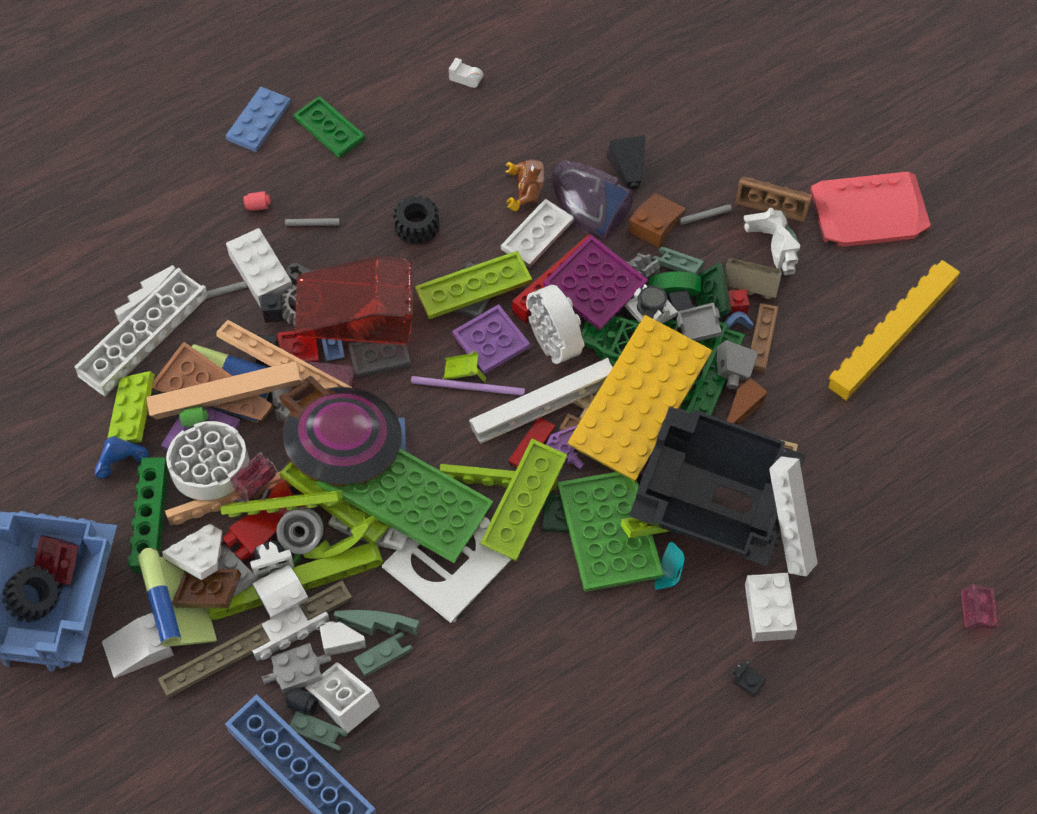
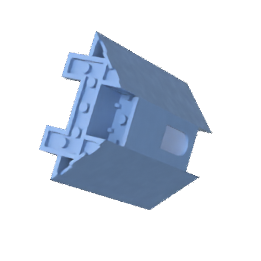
[0,511,117,672]

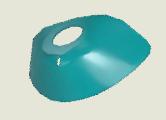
[654,542,685,590]

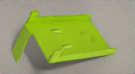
[442,351,486,383]

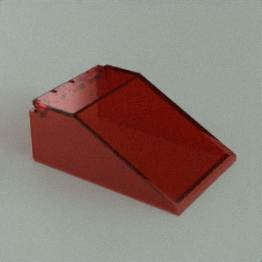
[294,255,413,345]

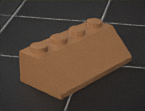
[735,176,812,222]

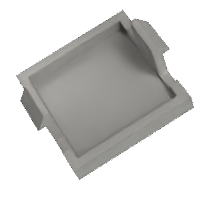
[676,303,722,342]

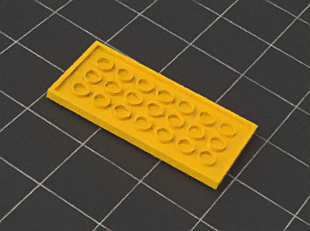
[567,315,712,482]

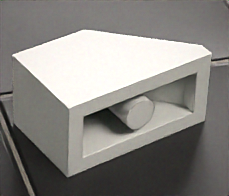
[320,621,366,655]

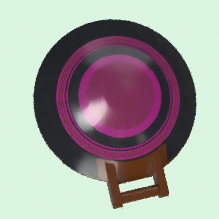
[279,376,402,486]

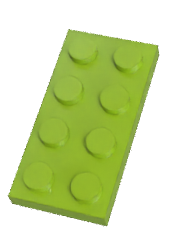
[108,371,155,444]

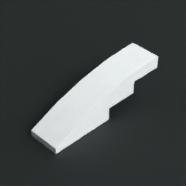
[114,265,175,323]

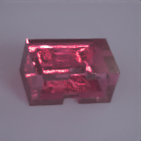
[230,453,276,501]

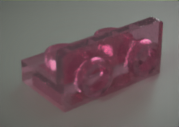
[961,584,998,629]

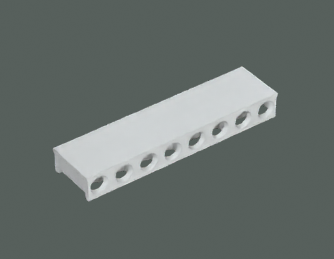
[74,268,208,397]

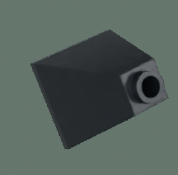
[607,135,646,189]

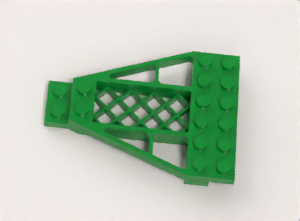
[581,317,745,416]

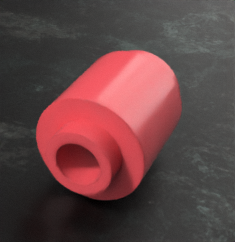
[244,191,271,211]

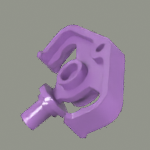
[546,426,585,470]

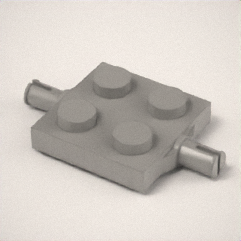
[262,643,332,694]

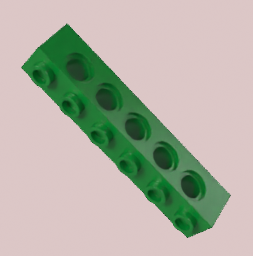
[128,458,169,574]

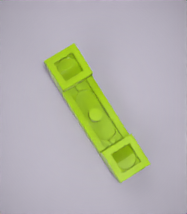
[303,515,376,559]

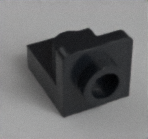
[733,660,766,697]

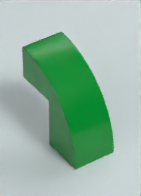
[649,272,701,298]

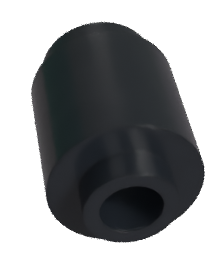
[286,688,318,715]

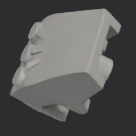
[627,253,660,280]

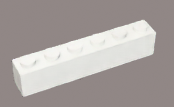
[769,457,818,576]

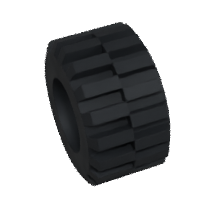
[393,195,439,245]
[2,566,61,622]

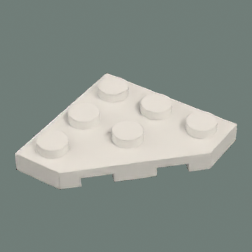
[162,524,223,580]

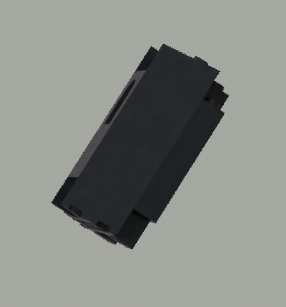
[629,406,806,566]

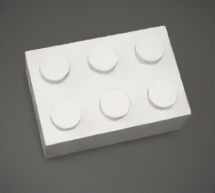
[745,573,797,642]

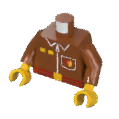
[506,159,544,211]

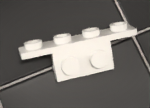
[253,605,330,661]

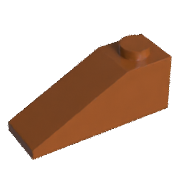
[727,378,767,425]

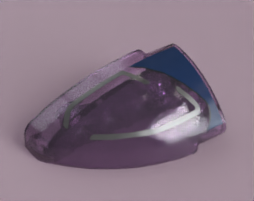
[552,160,634,240]

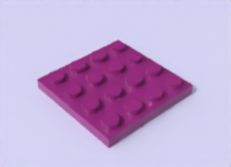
[543,235,648,331]

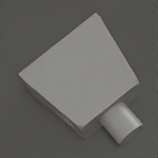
[717,341,758,389]

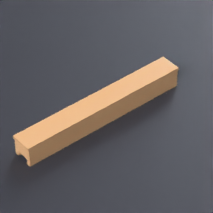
[146,361,303,420]

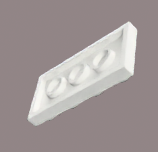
[501,199,574,268]

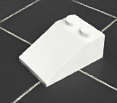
[102,613,174,679]
[305,662,380,733]

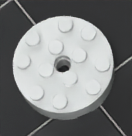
[526,285,585,364]
[166,421,250,500]

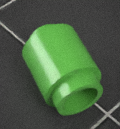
[179,406,209,428]

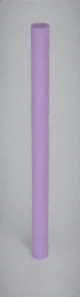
[411,376,525,396]

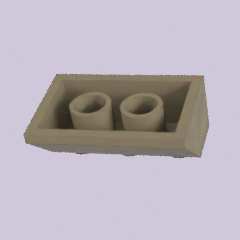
[725,258,783,299]

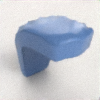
[723,311,754,329]

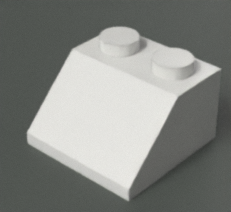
[252,564,308,619]

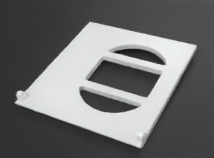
[382,517,512,623]

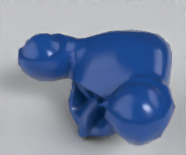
[95,436,149,479]

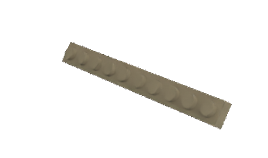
[158,581,352,698]

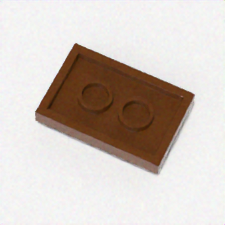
[172,569,242,608]

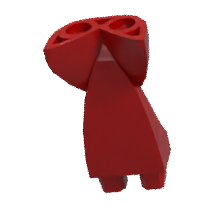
[223,479,306,562]

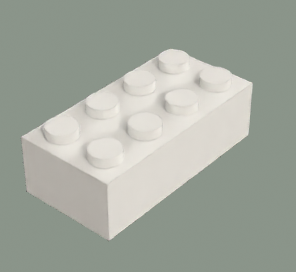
[226,228,292,308]

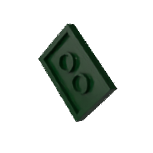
[695,262,731,319]

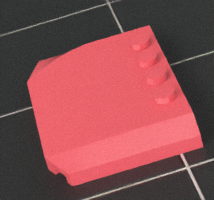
[810,172,931,247]

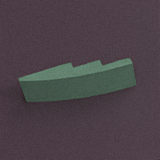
[334,610,420,636]

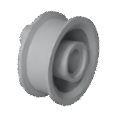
[277,507,324,554]

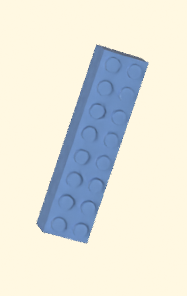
[225,694,377,814]

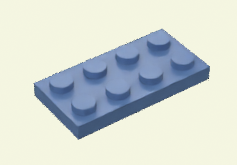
[225,87,291,152]

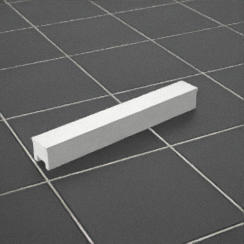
[469,358,613,444]

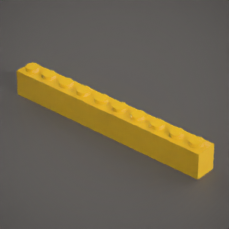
[828,260,960,401]

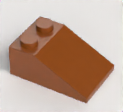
[628,193,686,248]

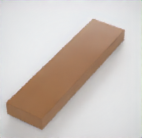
[751,303,779,372]

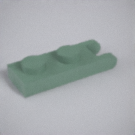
[652,247,704,275]
[354,632,413,678]
[289,711,348,752]

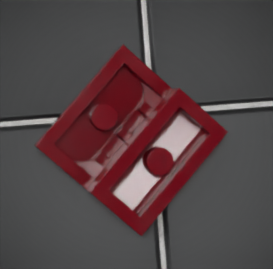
[34,535,79,585]

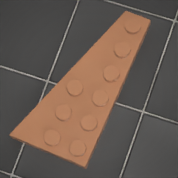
[152,342,274,422]

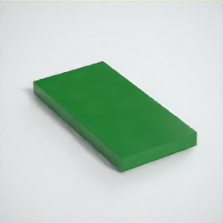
[293,96,366,159]

